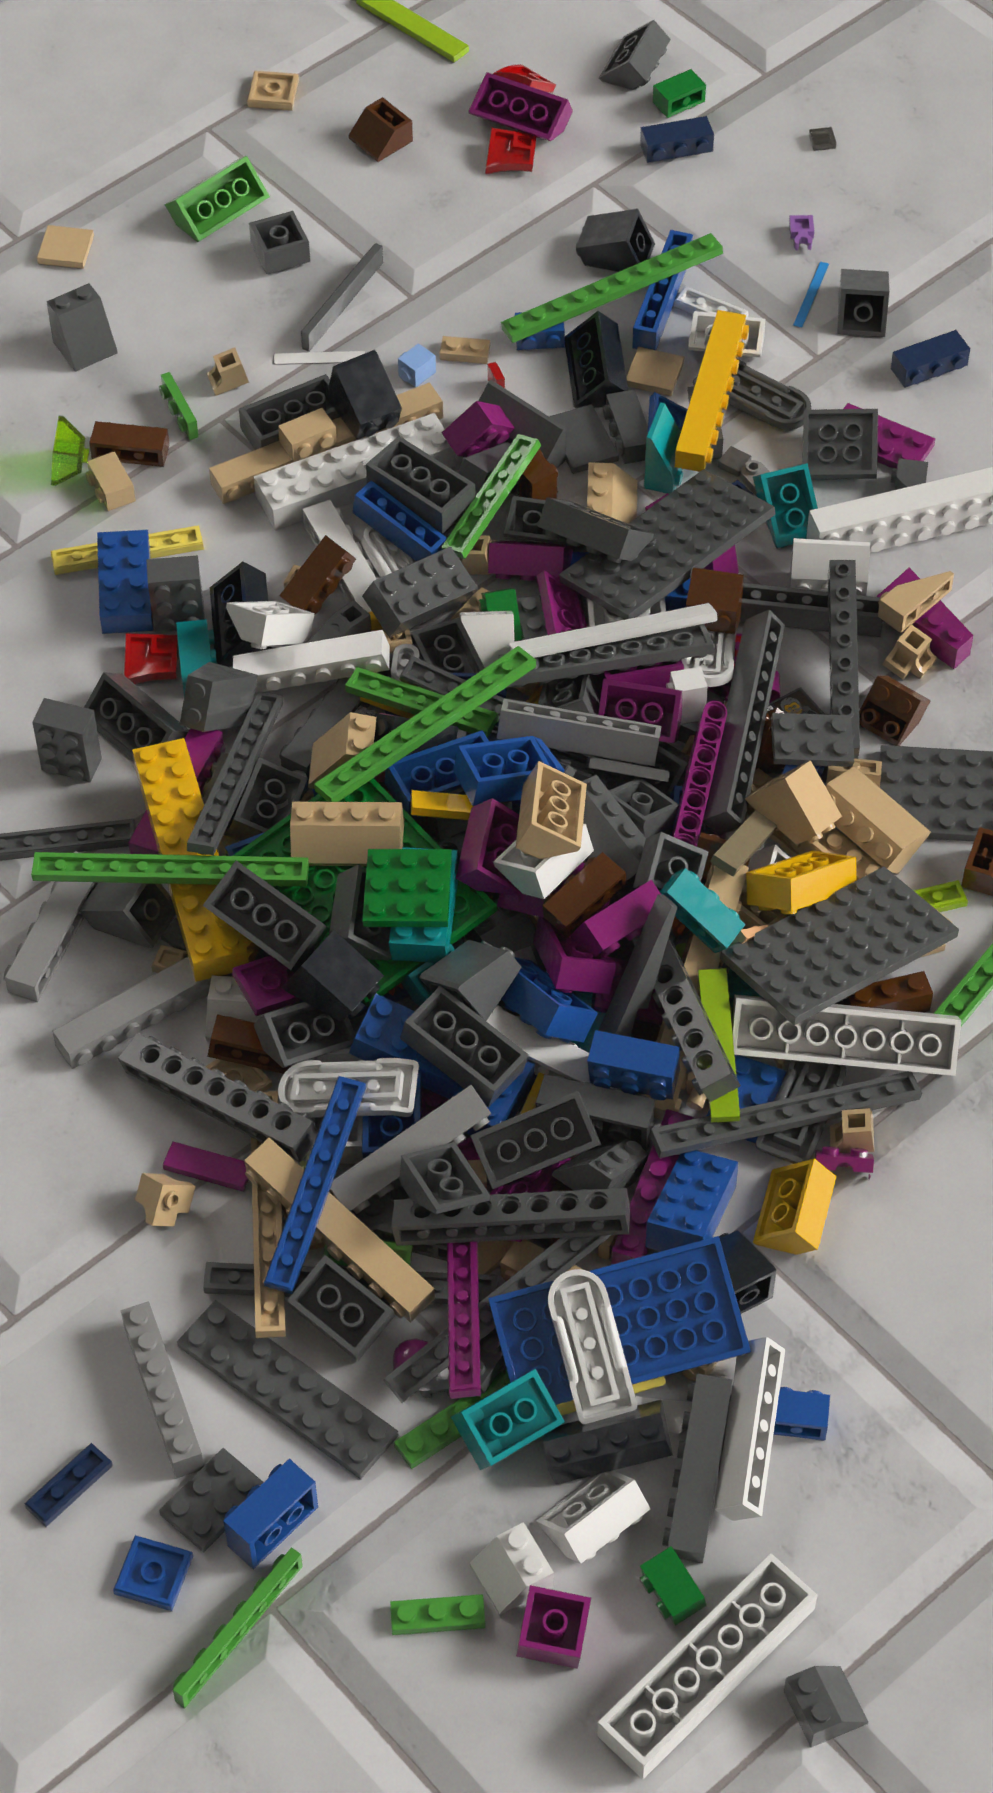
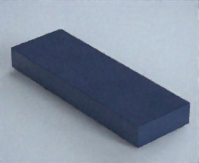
[24,1443,113,1527]

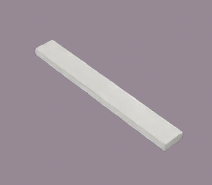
[509,603,717,658]

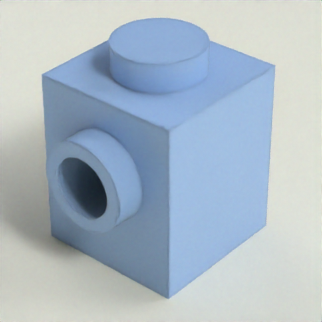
[398,343,436,388]

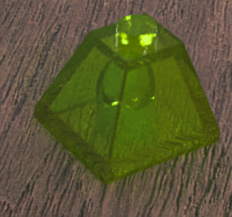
[51,416,89,486]

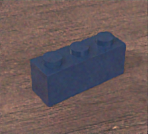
[640,116,714,163]
[891,330,970,388]

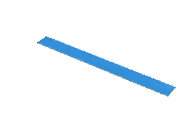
[793,262,829,328]

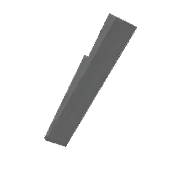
[598,894,677,1037]

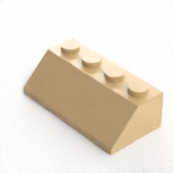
[586,462,637,552]
[515,761,587,859]
[825,766,931,874]
[290,802,404,866]

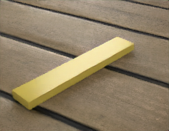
[50,525,204,575]

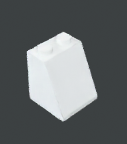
[460,611,514,668]

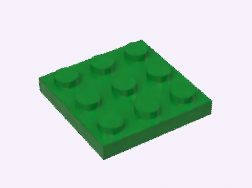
[362,849,452,927]

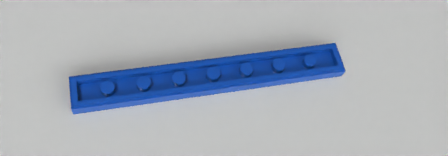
[264,1076,366,1294]

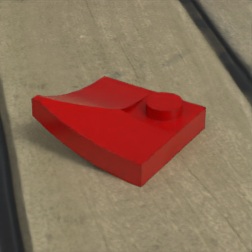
[493,64,556,93]
[485,128,537,174]
[124,633,177,684]

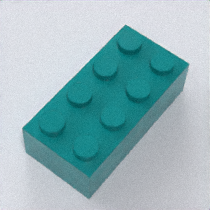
[389,847,459,963]

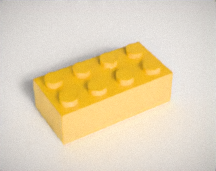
[746,851,857,914]

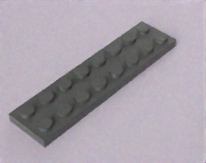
[498,624,715,688]
[177,1300,399,1479]

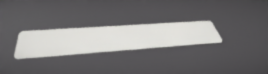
[274,351,365,364]

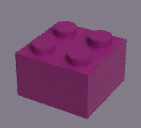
[442,401,515,457]
[516,1585,591,1669]

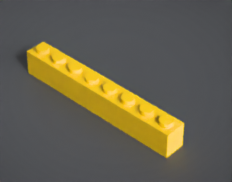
[675,310,749,472]

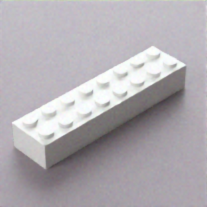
[254,413,456,530]
[806,467,993,553]
[731,994,961,1076]
[597,1553,817,1779]

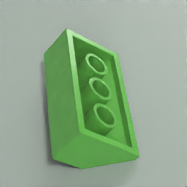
[165,156,270,242]

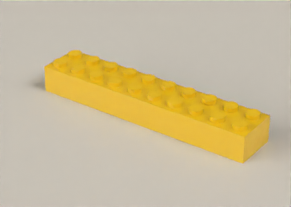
[132,738,249,982]

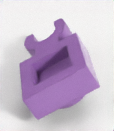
[789,215,814,250]

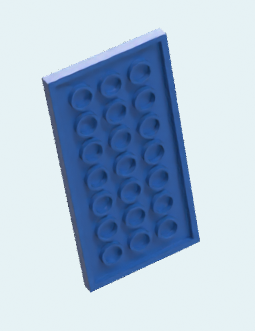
[488,1236,751,1405]

